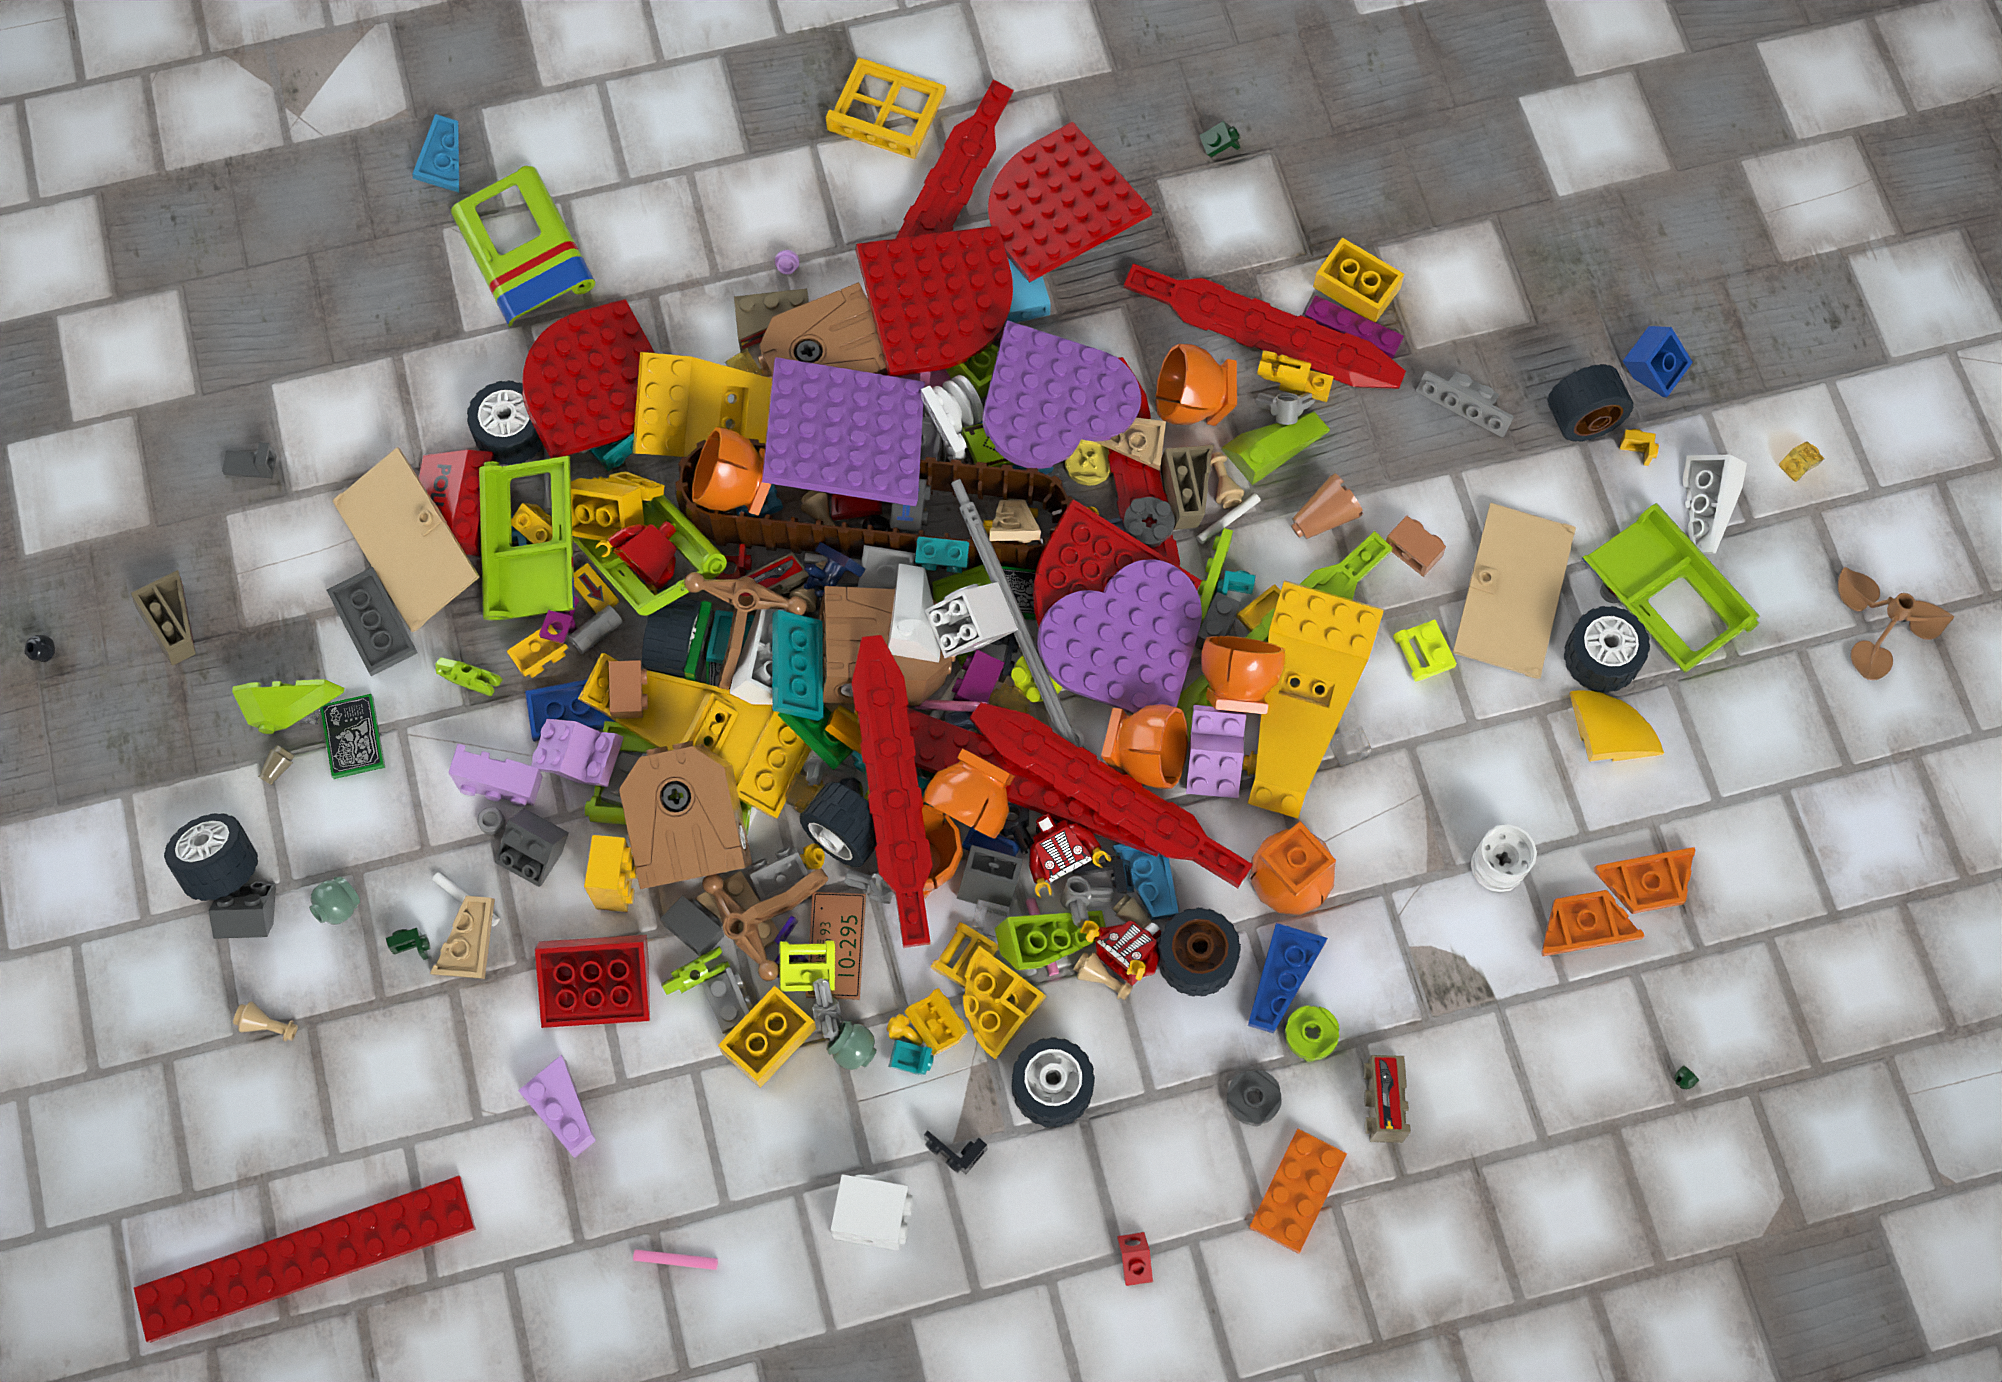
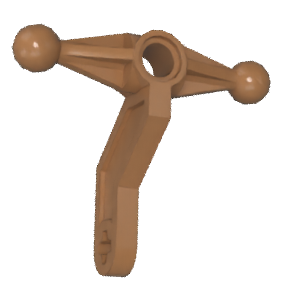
[684,572,807,690]
[702,869,829,981]

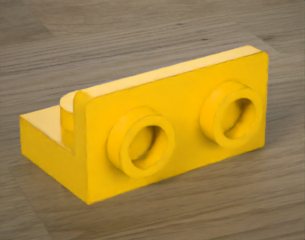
[511,503,553,544]

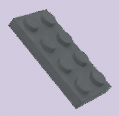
[326,567,418,676]

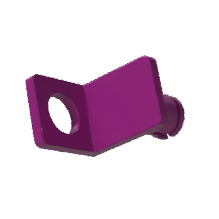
[539,596,579,643]

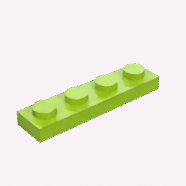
[1198,528,1233,627]

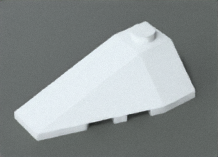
[1683,455,1747,554]
[730,609,787,705]

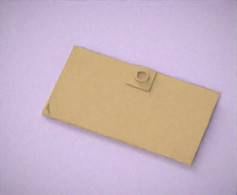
[332,447,480,632]
[1452,503,1576,679]

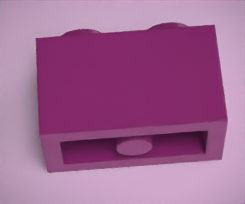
[951,650,1005,702]

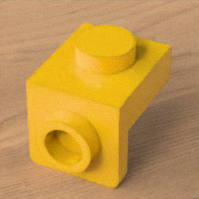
[1619,429,1659,466]

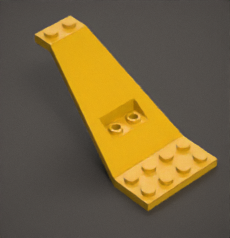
[633,352,772,457]
[1247,580,1384,819]
[578,653,811,819]

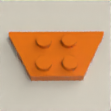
[1594,847,1696,914]
[1541,890,1645,957]

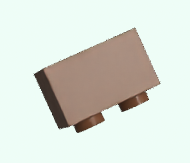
[1386,515,1446,577]
[609,660,648,719]

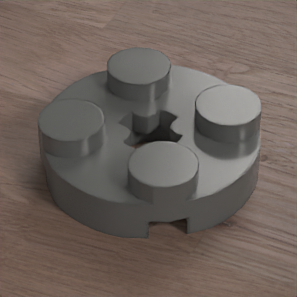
[1123,497,1175,548]
[1226,1070,1282,1126]

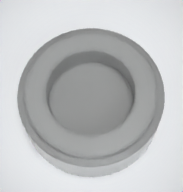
[477,807,505,835]

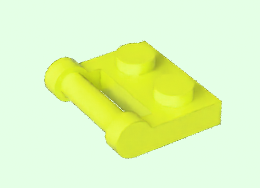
[1393,619,1457,682]
[779,941,835,992]

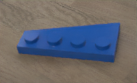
[1248,923,1328,1034]

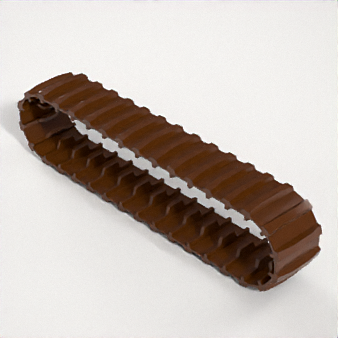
[675,439,1073,570]

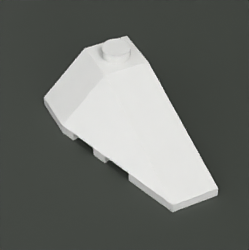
[888,563,941,663]

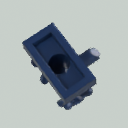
[804,542,866,598]

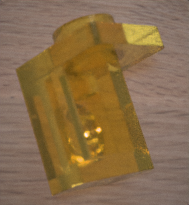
[725,348,765,375]
[1779,441,1825,482]

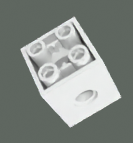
[925,582,1018,658]
[831,1175,914,1251]

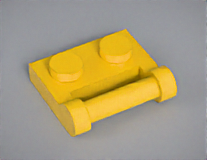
[930,922,999,988]

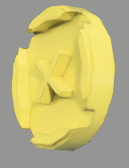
[1064,439,1111,486]

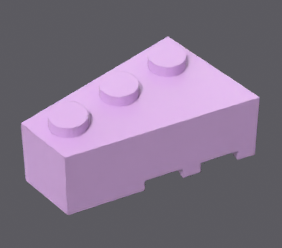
[448,744,543,807]
[518,1055,596,1158]

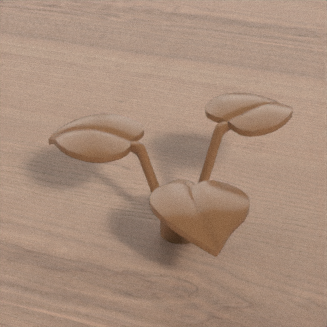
[1838,567,1954,680]

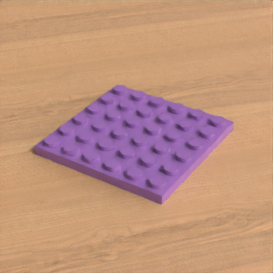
[762,357,925,506]

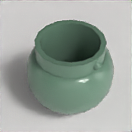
[309,876,360,925]
[826,1021,877,1070]

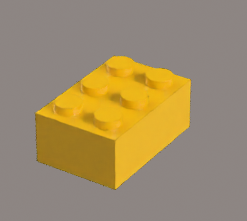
[1313,237,1405,323]
[571,478,644,541]
[584,835,637,912]
[718,986,816,1088]

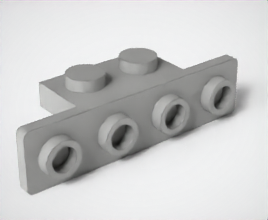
[1416,371,1514,437]

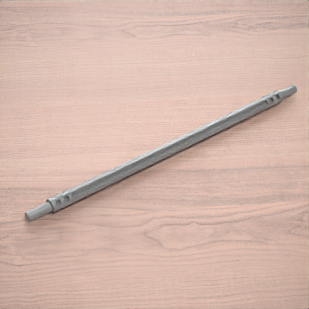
[951,479,1080,747]

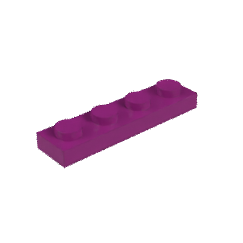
[1305,295,1404,360]

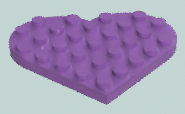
[983,320,1141,469]
[1037,559,1202,714]

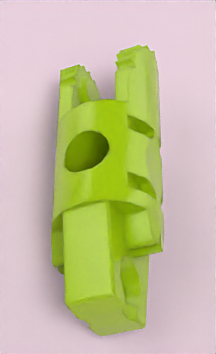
[435,657,503,697]
[661,946,730,995]

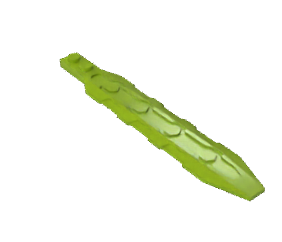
[1176,531,1393,742]

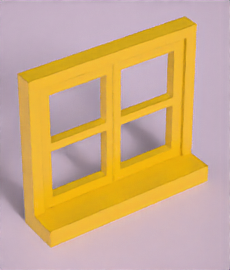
[826,57,946,159]

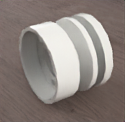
[923,375,983,434]
[1471,824,1537,892]

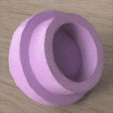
[775,250,799,274]

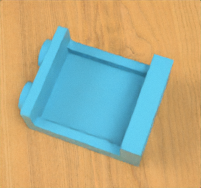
[1004,259,1051,326]

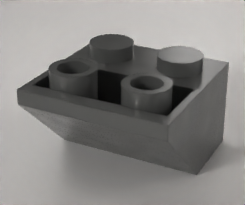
[495,808,569,887]
[956,845,1023,913]
[209,881,276,939]

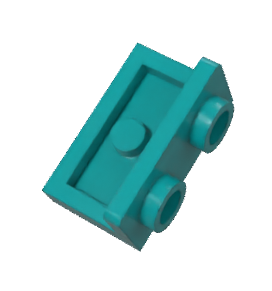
[589,433,634,471]
[915,537,969,573]

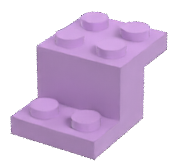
[1186,705,1246,798]
[531,719,624,787]

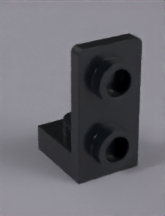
[990,633,1019,683]
[1073,855,1135,894]
[924,1130,987,1175]

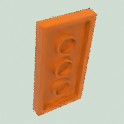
[1249,1128,1347,1254]

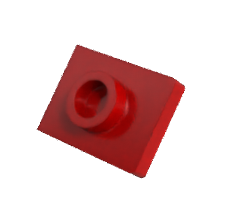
[716,544,752,580]
[1117,1232,1153,1286]

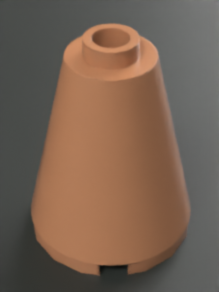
[1291,473,1364,539]

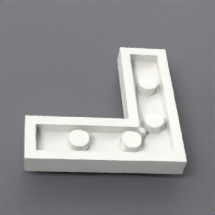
[921,385,967,464]

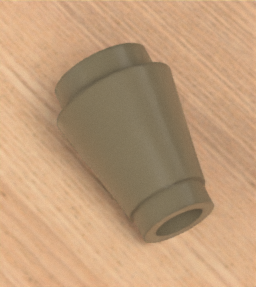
[258,745,295,785]
[1112,894,1152,929]

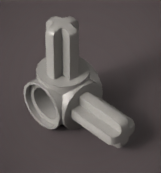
[1255,392,1315,425]
[803,749,856,787]
[845,870,894,904]
[1060,876,1114,928]
[812,978,843,1041]

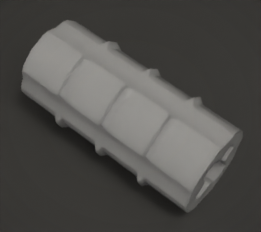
[568,605,623,654]

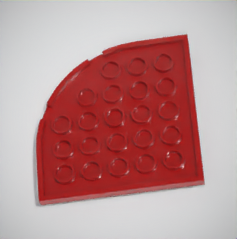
[988,121,1152,283]
[855,225,1013,377]
[522,299,655,459]
[1033,499,1202,713]

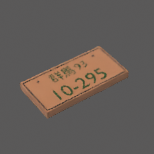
[806,892,866,1000]

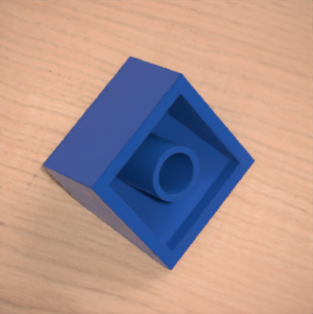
[1623,326,1693,398]

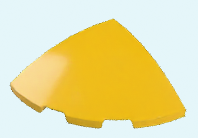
[1570,690,1664,762]
[963,946,1047,1060]

